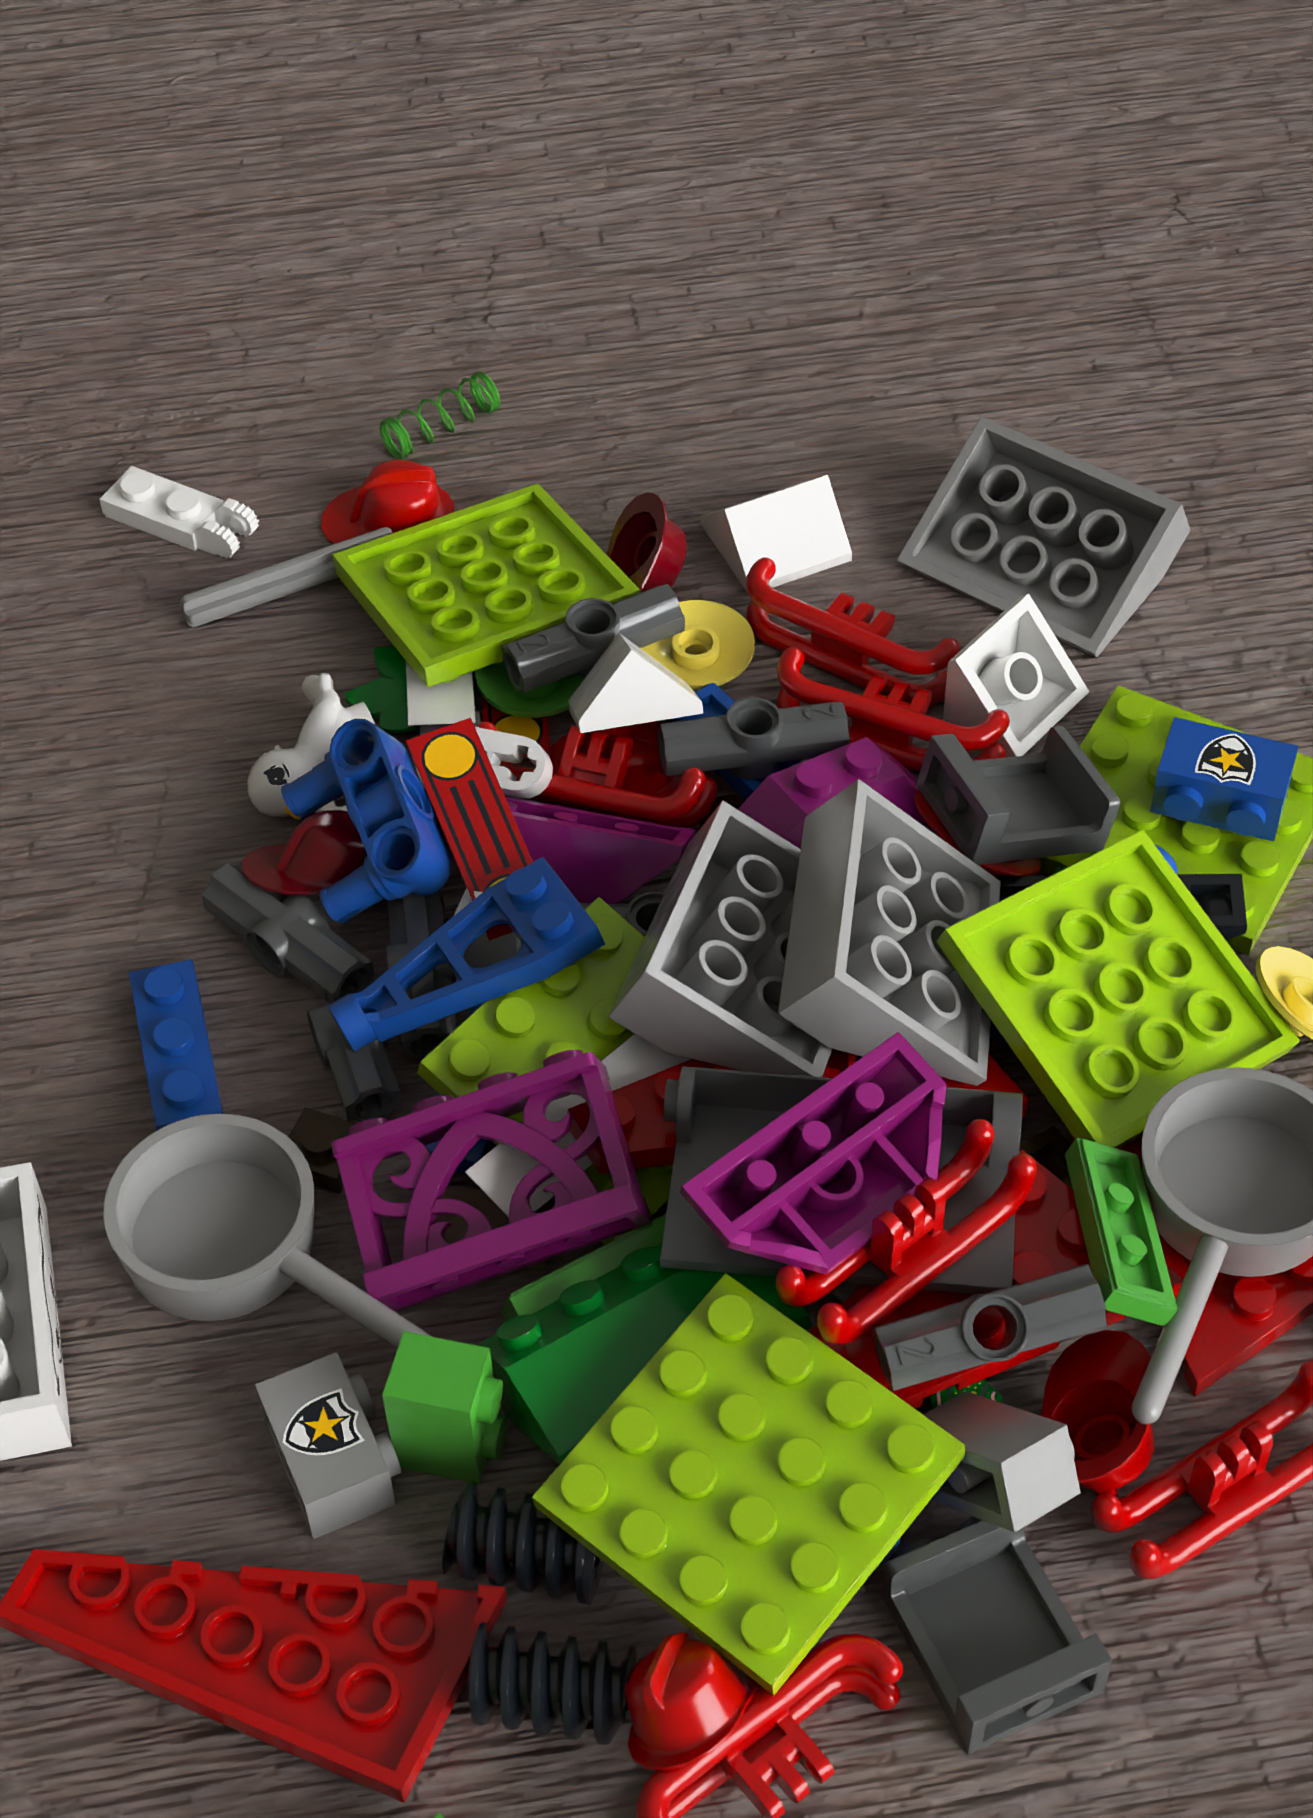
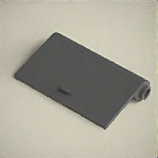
[660,1066,1023,1294]

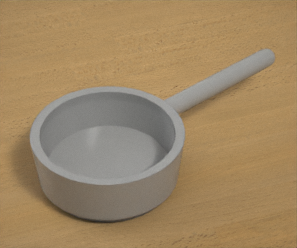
[1131,1068,1313,1425]
[103,1114,433,1348]

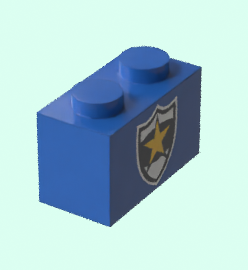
[1150,717,1299,842]

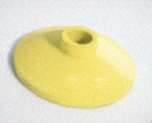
[641,600,755,690]
[1255,946,1313,1040]

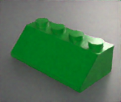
[477,1243,812,1465]

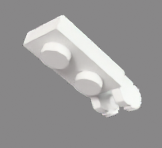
[99,466,259,559]

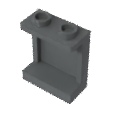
[916,726,1120,865]
[882,1516,1112,1755]

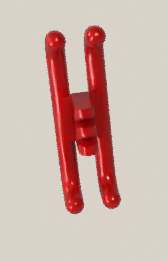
[746,557,961,706]
[776,647,1010,772]
[476,721,717,828]
[775,1119,1037,1345]
[1091,1360,1313,1580]
[636,1633,904,1818]

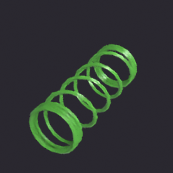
[379,371,500,459]

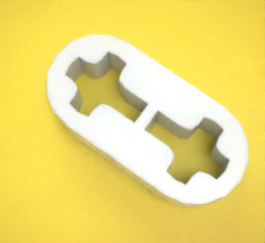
[475,727,553,798]

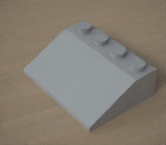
[897,416,1190,658]
[778,779,1001,1086]
[608,801,832,1077]

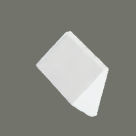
[700,475,852,591]
[943,593,1090,758]
[568,633,703,733]

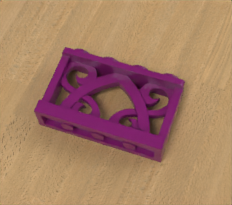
[331,1050,653,1311]

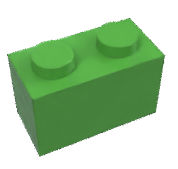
[382,1331,507,1484]

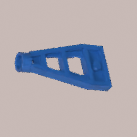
[327,857,605,1053]

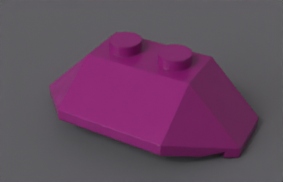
[737,737,937,849]
[435,796,696,904]
[680,1032,947,1275]

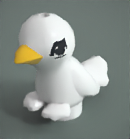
[247,673,375,820]

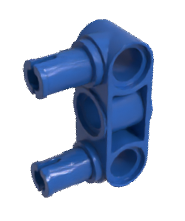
[281,719,452,924]

